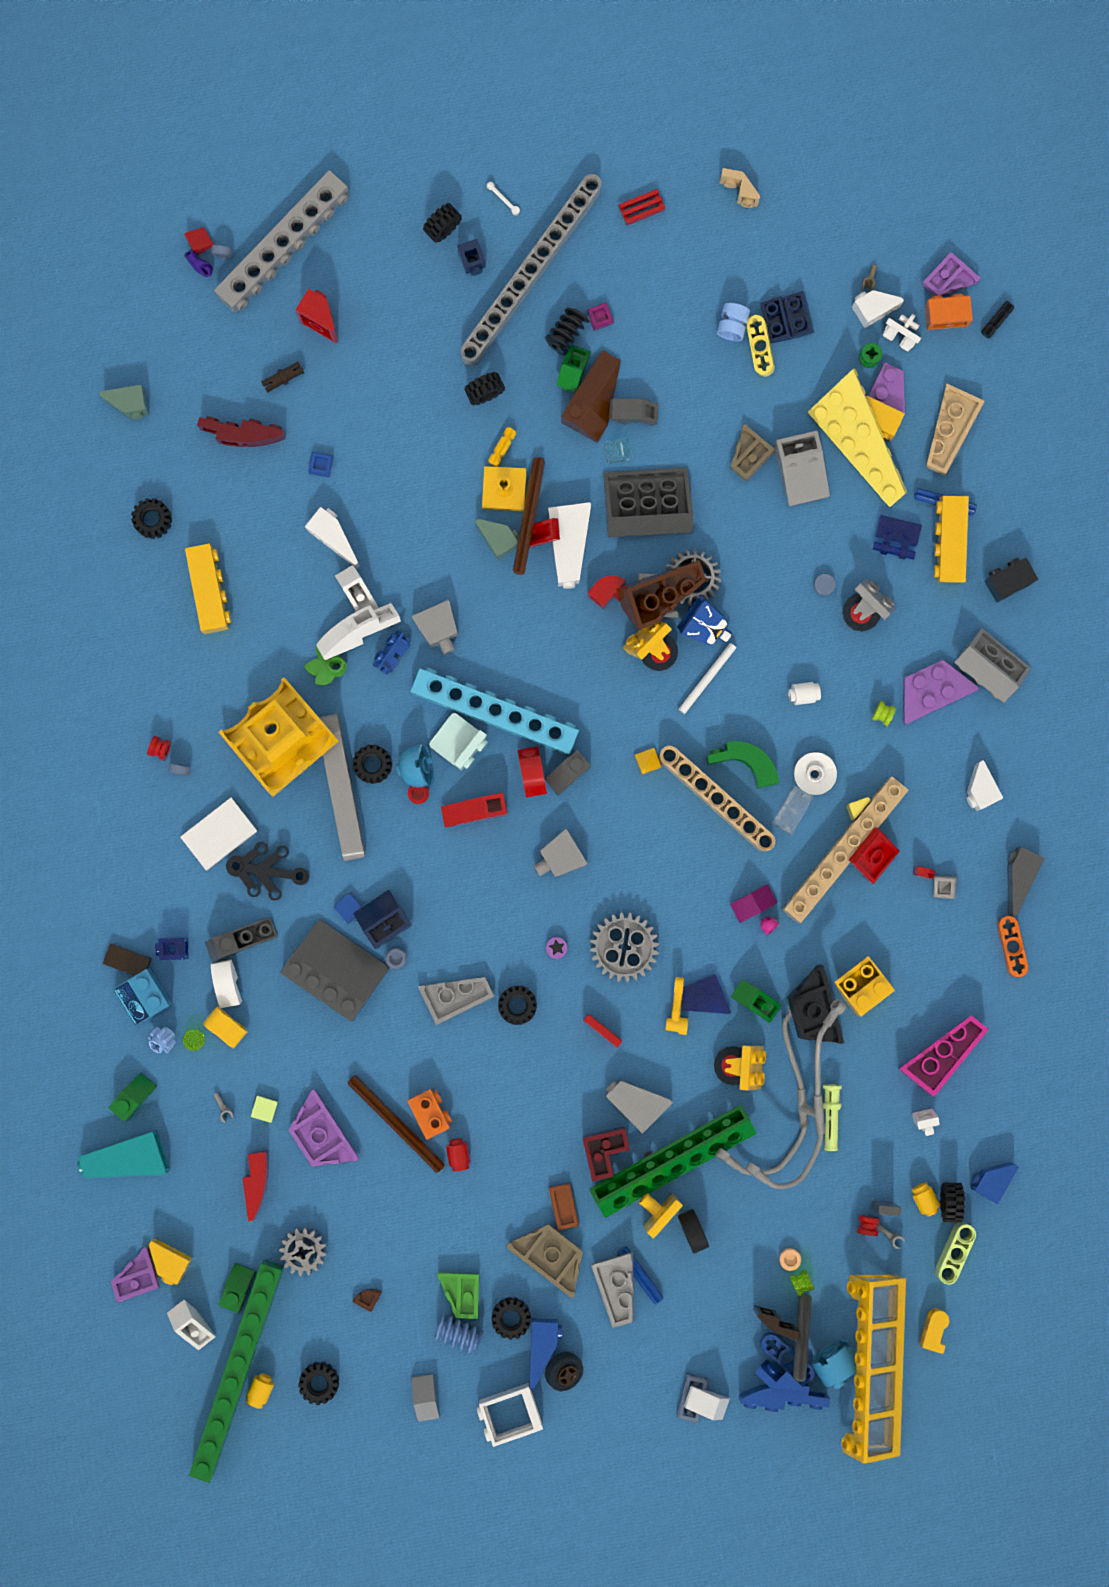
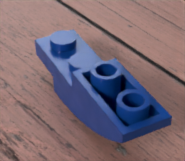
[739,1383,830,1412]

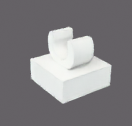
[912,1108,940,1136]

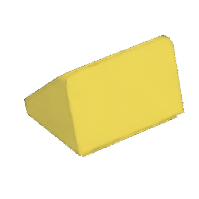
[846,797,870,820]

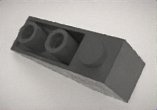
[205,917,278,962]

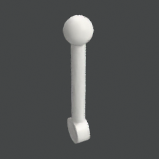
[486,182,520,216]

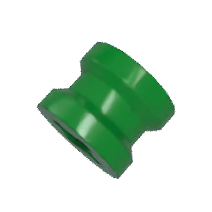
[859,343,882,368]

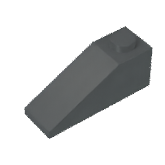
[1007,847,1045,916]

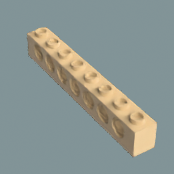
[782,777,908,923]

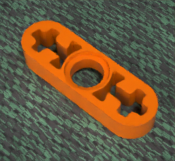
[997,916,1028,977]

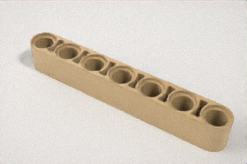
[659,746,776,852]

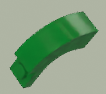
[706,741,780,789]

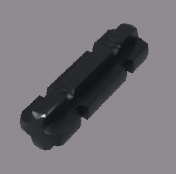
[981,301,1014,338]

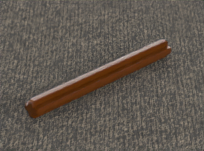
[513,457,545,575]
[347,1075,445,1173]

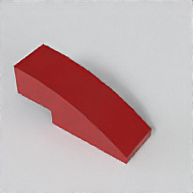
[242,1150,269,1222]

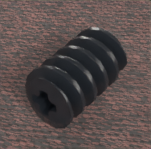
[545,308,590,355]

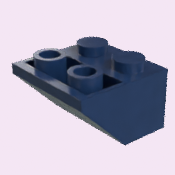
[353,890,412,949]

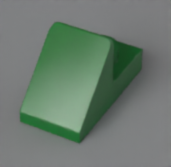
[218,1263,255,1313]

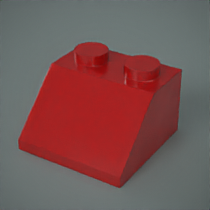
[296,288,338,343]

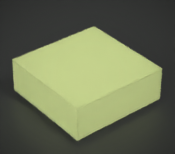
[251,1096,278,1123]

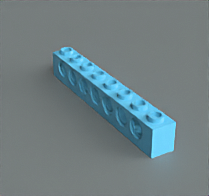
[410,667,579,756]

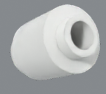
[788,682,821,705]

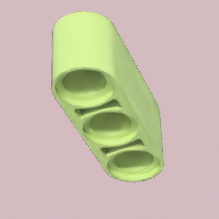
[935,1222,976,1285]

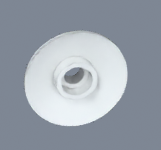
[794,752,837,795]

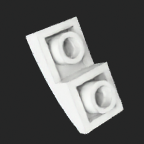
[211,959,242,1008]

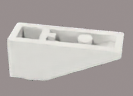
[305,507,360,569]

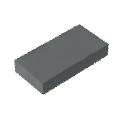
[872,1200,901,1216]

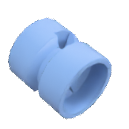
[717,303,750,341]

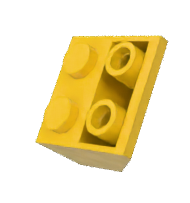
[834,956,895,1017]

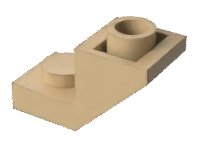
[719,168,760,208]

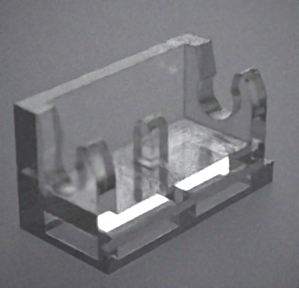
[771,786,813,835]

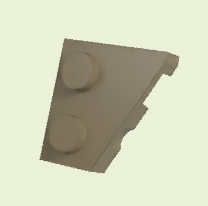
[731,424,775,482]

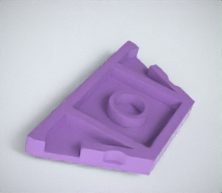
[903,660,979,725]
[289,1089,360,1167]

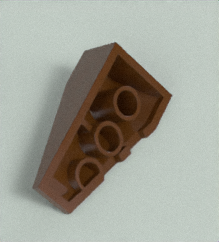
[561,350,621,443]

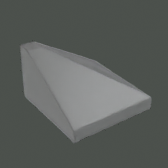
[933,876,958,899]

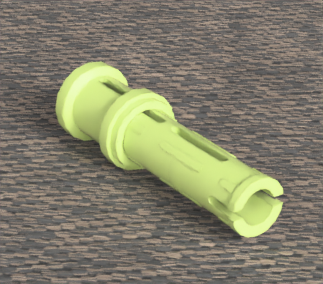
[823,1084,842,1151]

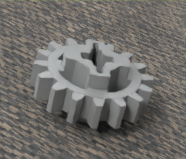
[279,1227,327,1276]

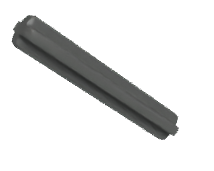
[793,1294,812,1382]

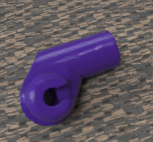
[184,250,213,277]

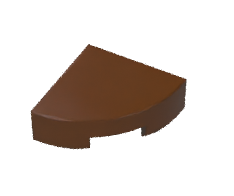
[352,1289,382,1312]

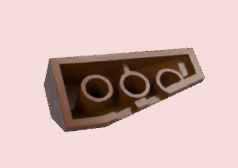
[616,560,706,630]

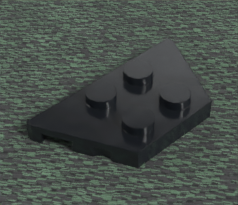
[787,964,844,1044]

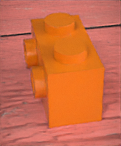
[407,1088,452,1140]

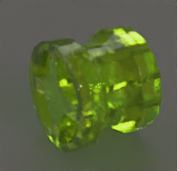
[789,1270,815,1297]

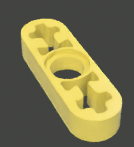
[747,315,775,377]

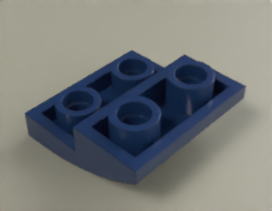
[761,291,814,343]

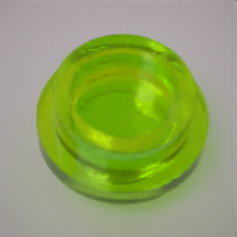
[183,1029,205,1051]

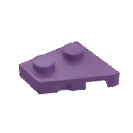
[111,1247,160,1303]

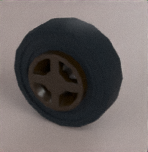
[545,1352,584,1392]

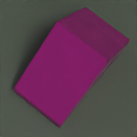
[730,884,778,923]

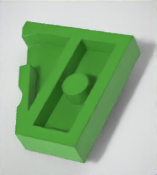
[437,1272,480,1319]

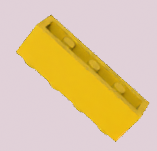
[933,496,969,583]
[185,543,231,634]

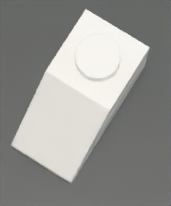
[852,290,904,328]
[335,565,379,612]
[966,760,1003,811]
[167,1300,216,1350]

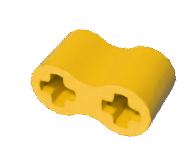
[203,1006,248,1048]

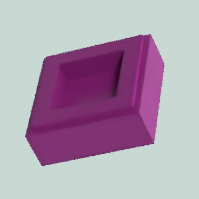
[587,302,614,331]

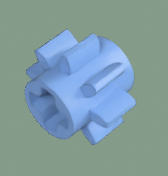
[148,1027,176,1053]

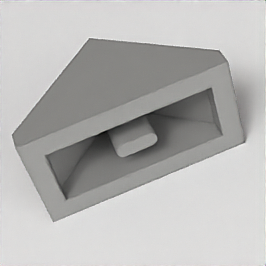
[411,1374,440,1422]

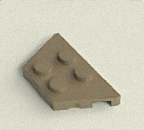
[506,1224,583,1298]

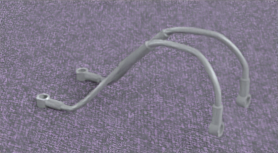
[715,999,846,1189]

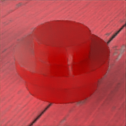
[408,786,429,804]

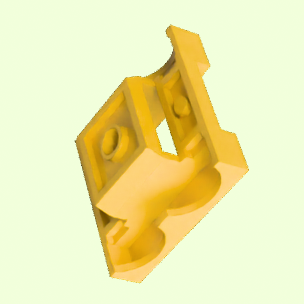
[219,677,339,797]

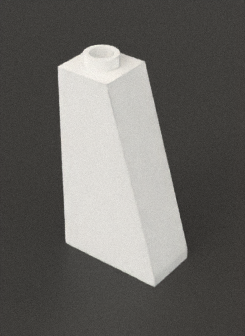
[548,502,591,589]

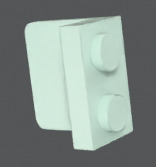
[429,713,488,771]

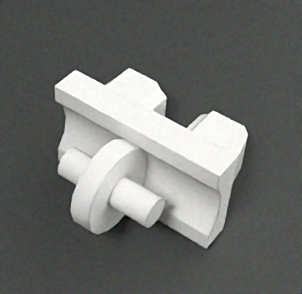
[883,313,921,351]

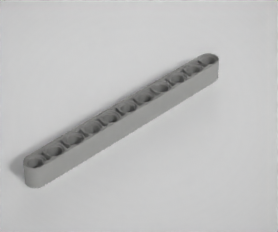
[461,174,601,366]

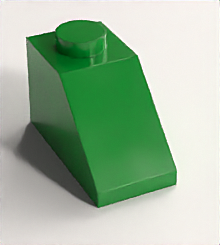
[556,345,591,392]
[731,979,782,1023]
[108,1073,157,1122]

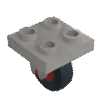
[842,579,896,632]

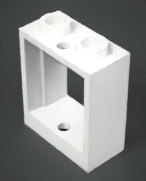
[477,1383,543,1447]

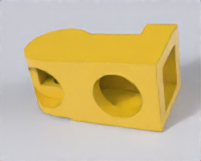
[919,1308,949,1354]

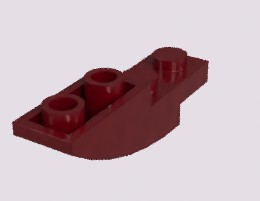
[197,416,286,447]

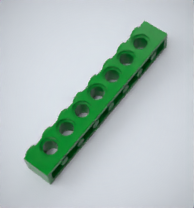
[589,1104,757,1218]

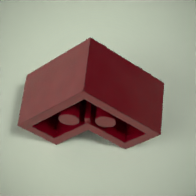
[582,1127,630,1181]

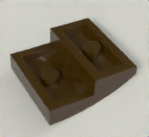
[753,1305,800,1341]

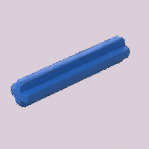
[914,488,977,516]
[618,1246,663,1304]

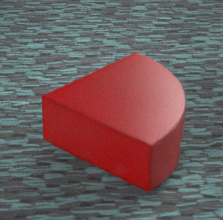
[913,866,935,879]

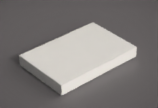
[180,798,258,871]

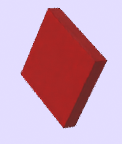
[849,827,899,884]

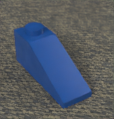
[530,1318,562,1389]

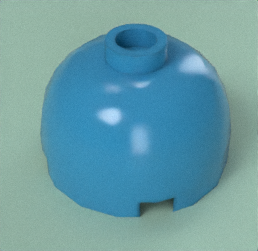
[396,744,434,788]

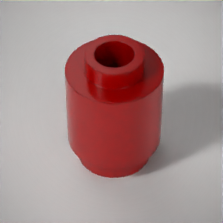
[446,1138,471,1172]

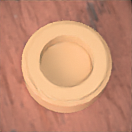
[779,1248,801,1271]

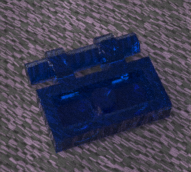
[872,515,922,560]

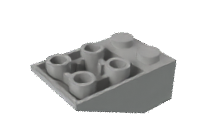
[773,431,830,507]

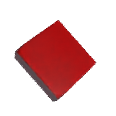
[184,227,214,255]

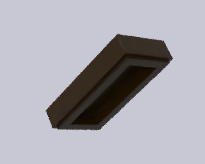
[103,943,151,976]

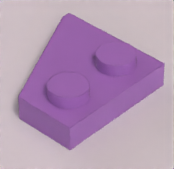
[922,252,981,296]
[869,363,905,413]

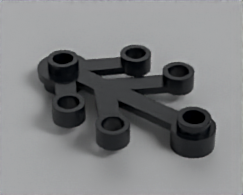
[226,842,310,901]

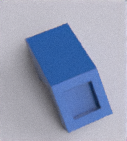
[755,1359,809,1390]

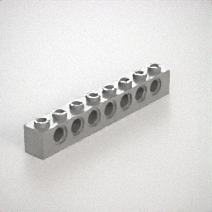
[214,170,349,314]

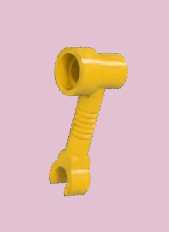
[666,977,689,1035]

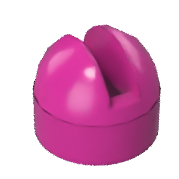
[760,916,779,935]

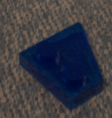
[681,974,731,1014]

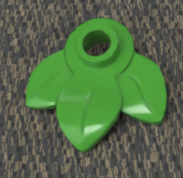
[304,647,347,685]

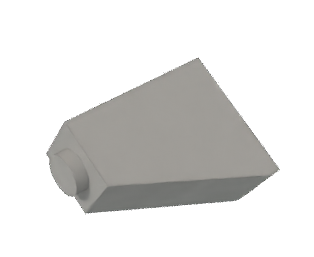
[605,1080,673,1134]

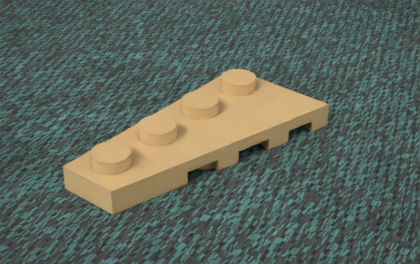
[926,384,985,476]

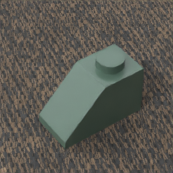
[99,385,149,420]
[475,519,519,560]

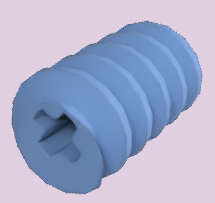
[435,1314,484,1355]

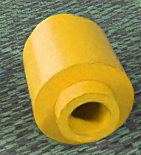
[911,1182,941,1217]
[246,1373,275,1409]

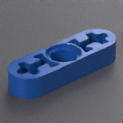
[760,1333,815,1383]

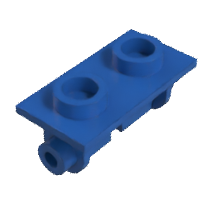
[373,631,411,675]

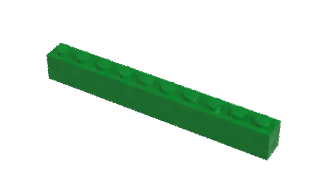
[189,1260,284,1483]

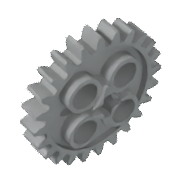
[590,912,659,982]

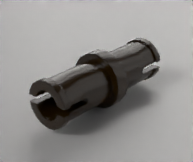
[261,361,304,393]

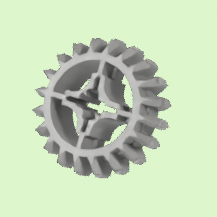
[666,549,721,606]

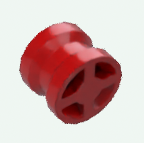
[147,735,172,761]
[856,1215,880,1236]

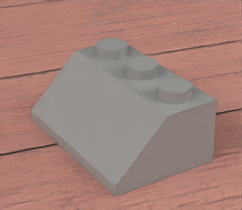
[954,628,1031,703]

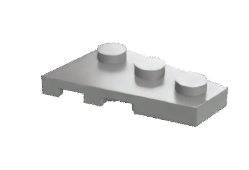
[418,977,495,1025]
[591,1252,635,1328]

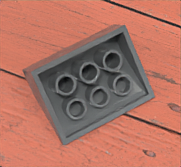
[603,467,693,537]
[280,919,390,1022]

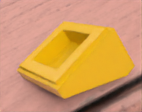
[634,748,662,775]

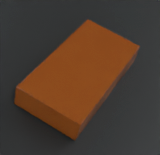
[548,1182,579,1231]

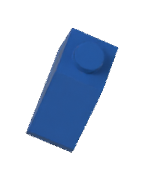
[971,1162,1019,1204]

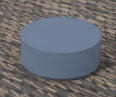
[211,245,233,258]
[814,574,836,596]
[168,763,191,776]
[385,948,407,969]

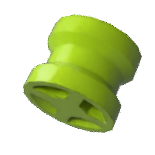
[872,700,896,726]

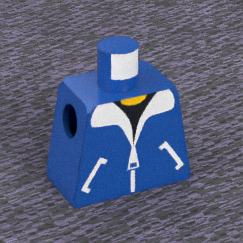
[677,594,732,645]

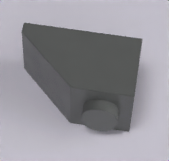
[545,750,591,795]

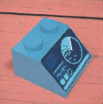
[112,967,172,1026]

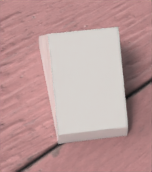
[684,1386,730,1420]

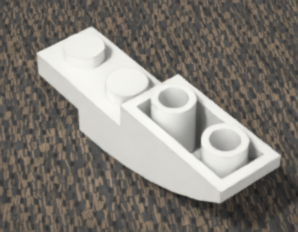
[316,603,401,660]

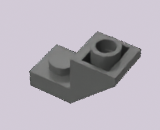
[609,398,658,426]

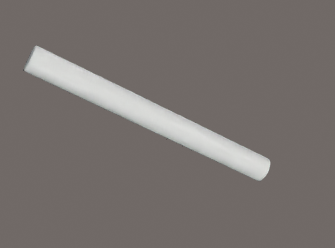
[678,643,736,714]

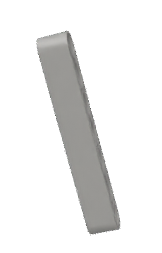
[319,713,365,861]

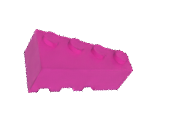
[899,1015,989,1097]

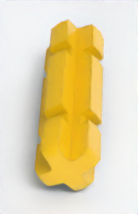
[488,427,516,467]

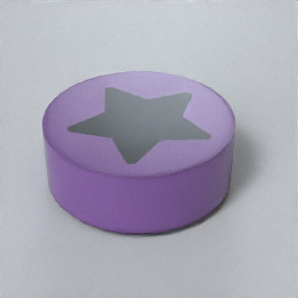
[546,937,567,959]

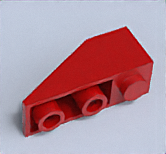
[441,793,507,828]

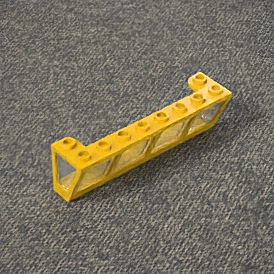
[841,1274,906,1464]

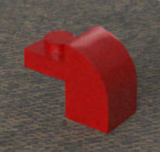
[587,575,626,609]
[517,746,547,798]

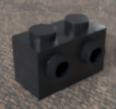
[985,557,1039,603]

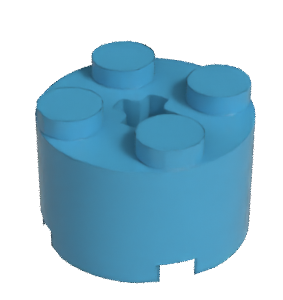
[810,1339,857,1389]

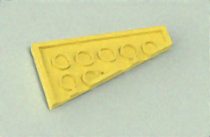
[808,368,907,507]

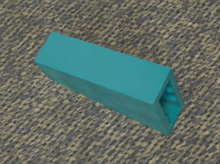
[77,1130,170,1178]

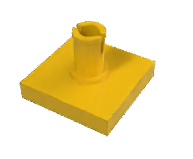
[482,466,526,512]
[639,1193,683,1239]

